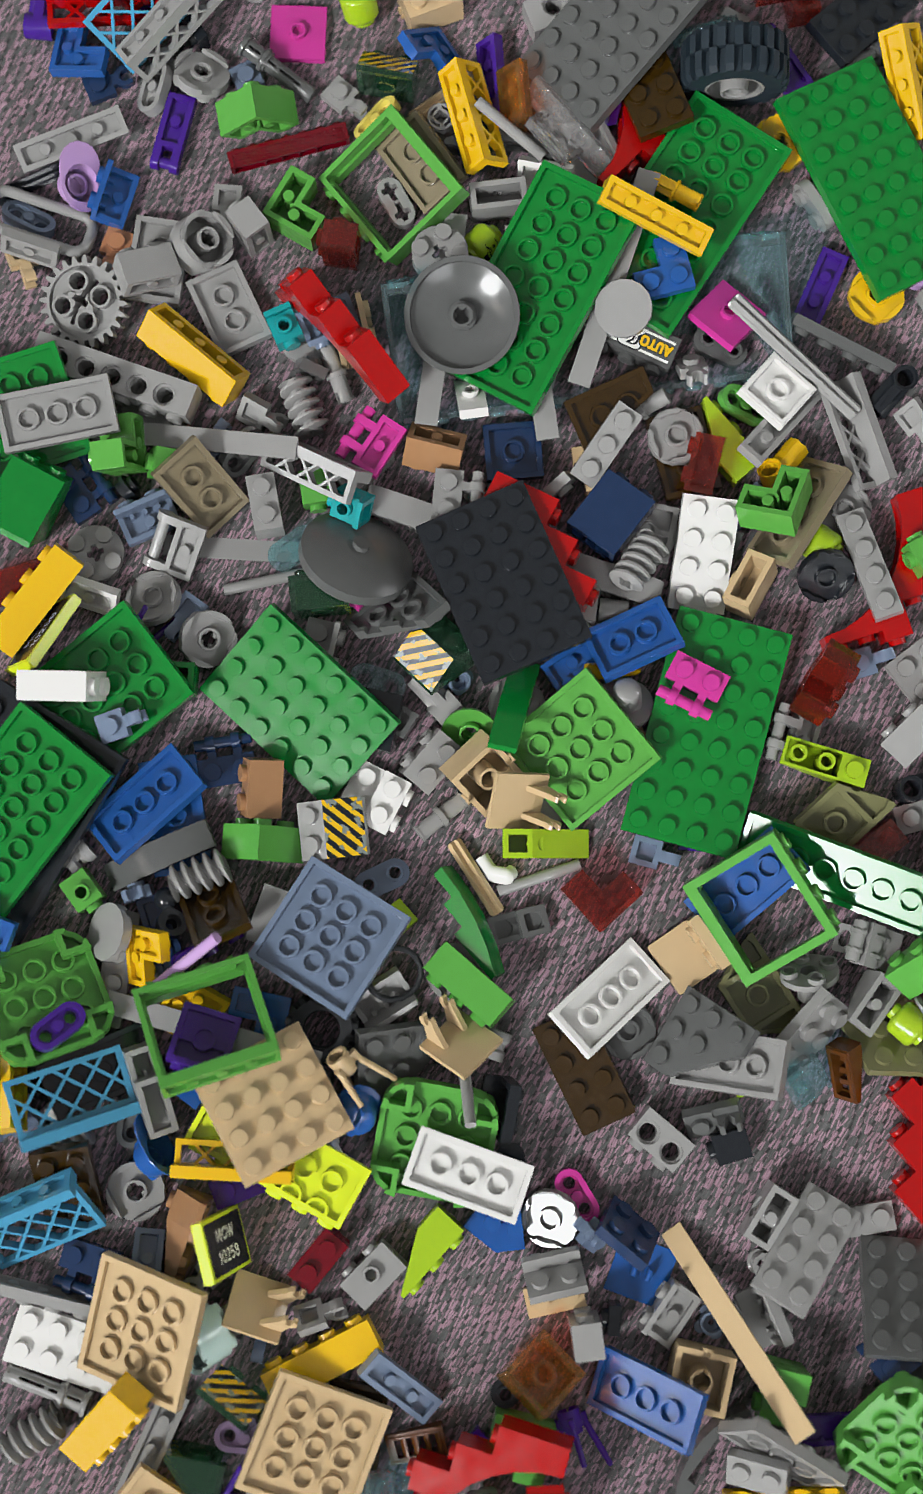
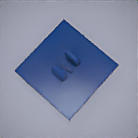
[603,1244,676,1306]

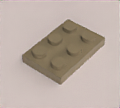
[376,110,469,215]
[150,435,249,539]

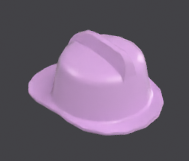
[57,141,100,212]

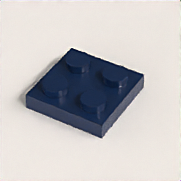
[482,421,544,483]
[594,1195,660,1272]

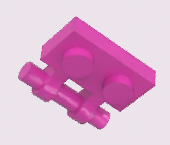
[335,405,407,480]
[655,650,730,721]

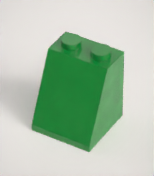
[0,451,74,548]

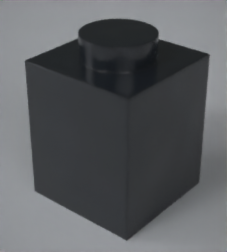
[705,1126,753,1166]

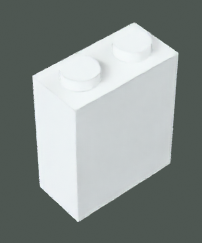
[16,670,110,702]

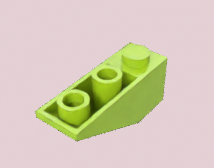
[700,396,756,487]
[779,735,872,789]
[502,829,589,858]
[401,1203,464,1299]

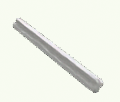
[728,293,861,419]

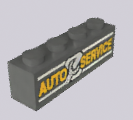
[575,314,682,377]

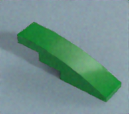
[487,664,541,754]
[433,865,505,980]

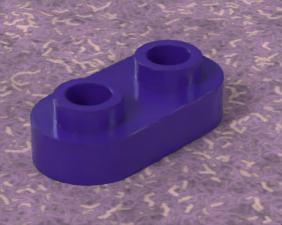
[30,1001,86,1052]

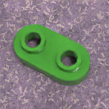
[717,384,764,427]

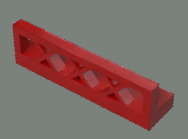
[46,0,159,29]

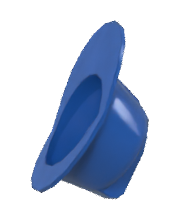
[338,1085,382,1137]
[133,1113,175,1181]

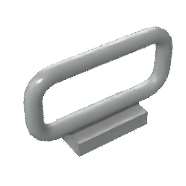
[0,185,98,269]

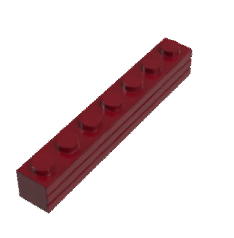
[227,122,350,174]

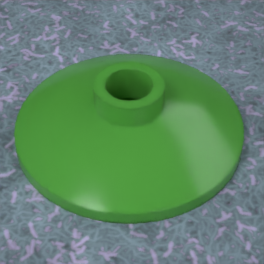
[442,708,494,747]

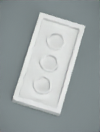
[666,493,738,615]
[548,937,670,1059]
[401,1125,535,1225]
[2,1304,113,1394]

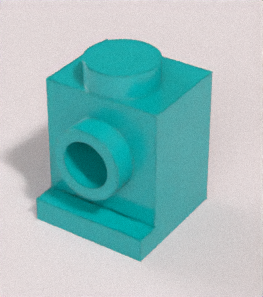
[263,301,306,352]
[327,483,376,530]

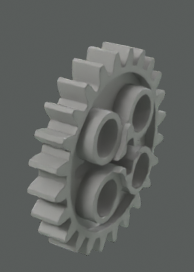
[39,255,132,349]

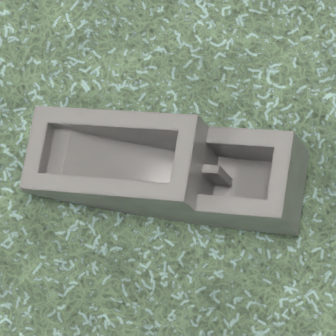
[121,1041,179,1140]

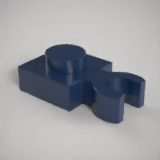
[81,65,135,106]

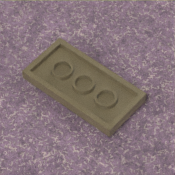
[746,457,853,570]

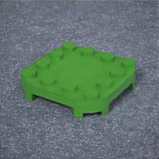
[0,928,114,1068]
[370,1077,499,1208]
[833,1371,923,1494]

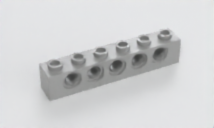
[34,331,203,425]

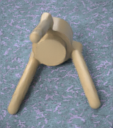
[326,1046,397,1108]

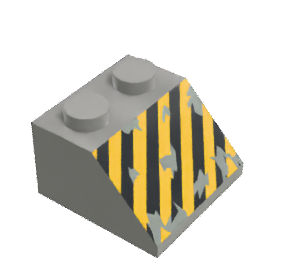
[296,796,370,861]

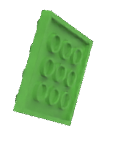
[509,667,662,831]

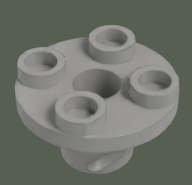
[603,677,653,728]
[779,952,839,1004]

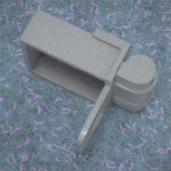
[832,919,904,972]

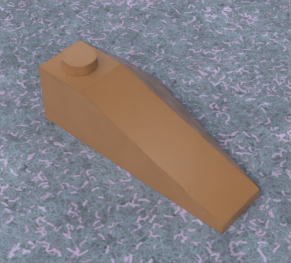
[164,1184,213,1282]

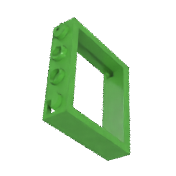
[318,104,470,266]
[682,828,841,987]
[132,953,282,1099]

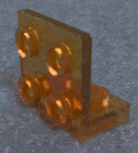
[496,58,546,136]

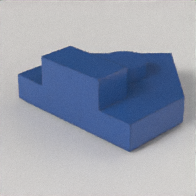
[463,1209,525,1253]

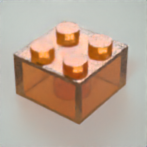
[495,1329,586,1421]

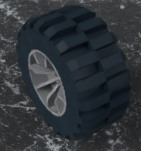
[680,20,790,107]

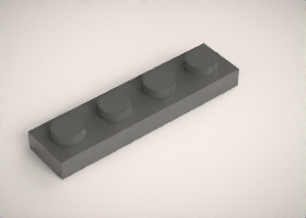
[786,312,897,376]

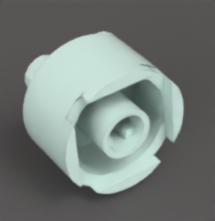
[191,1303,237,1376]

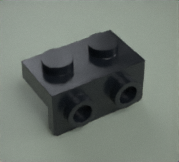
[481,1074,524,1144]

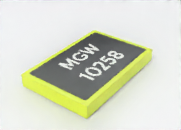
[5,593,82,676]
[190,1204,252,1287]

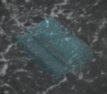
[785,1052,832,1111]

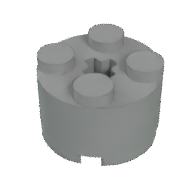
[167,209,234,275]

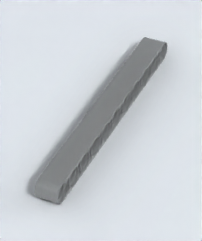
[368,485,665,606]

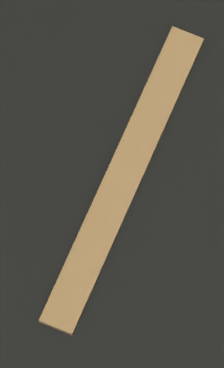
[662,1222,816,1445]

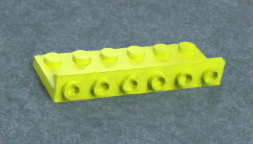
[184,1105,372,1230]

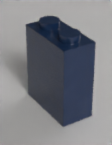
[566,469,656,564]

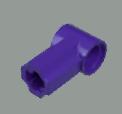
[23,0,56,42]

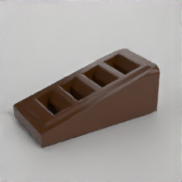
[825,1036,862,1105]
[384,1420,449,1466]

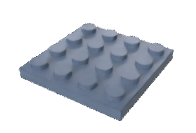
[248,856,412,1020]

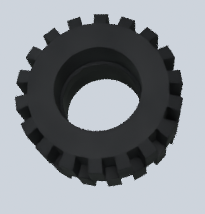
[285,995,360,1067]

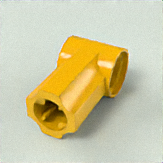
[757,437,809,488]

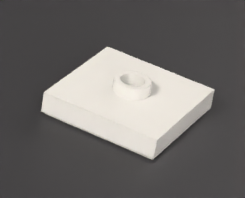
[736,351,817,431]

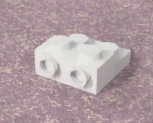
[341,761,415,836]

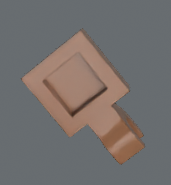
[99,226,133,270]

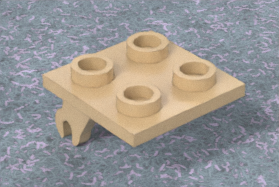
[485,772,568,831]
[419,993,503,1081]
[221,1269,306,1345]

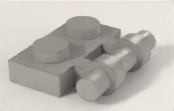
[430,468,486,520]
[765,702,824,772]

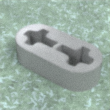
[377,177,416,230]

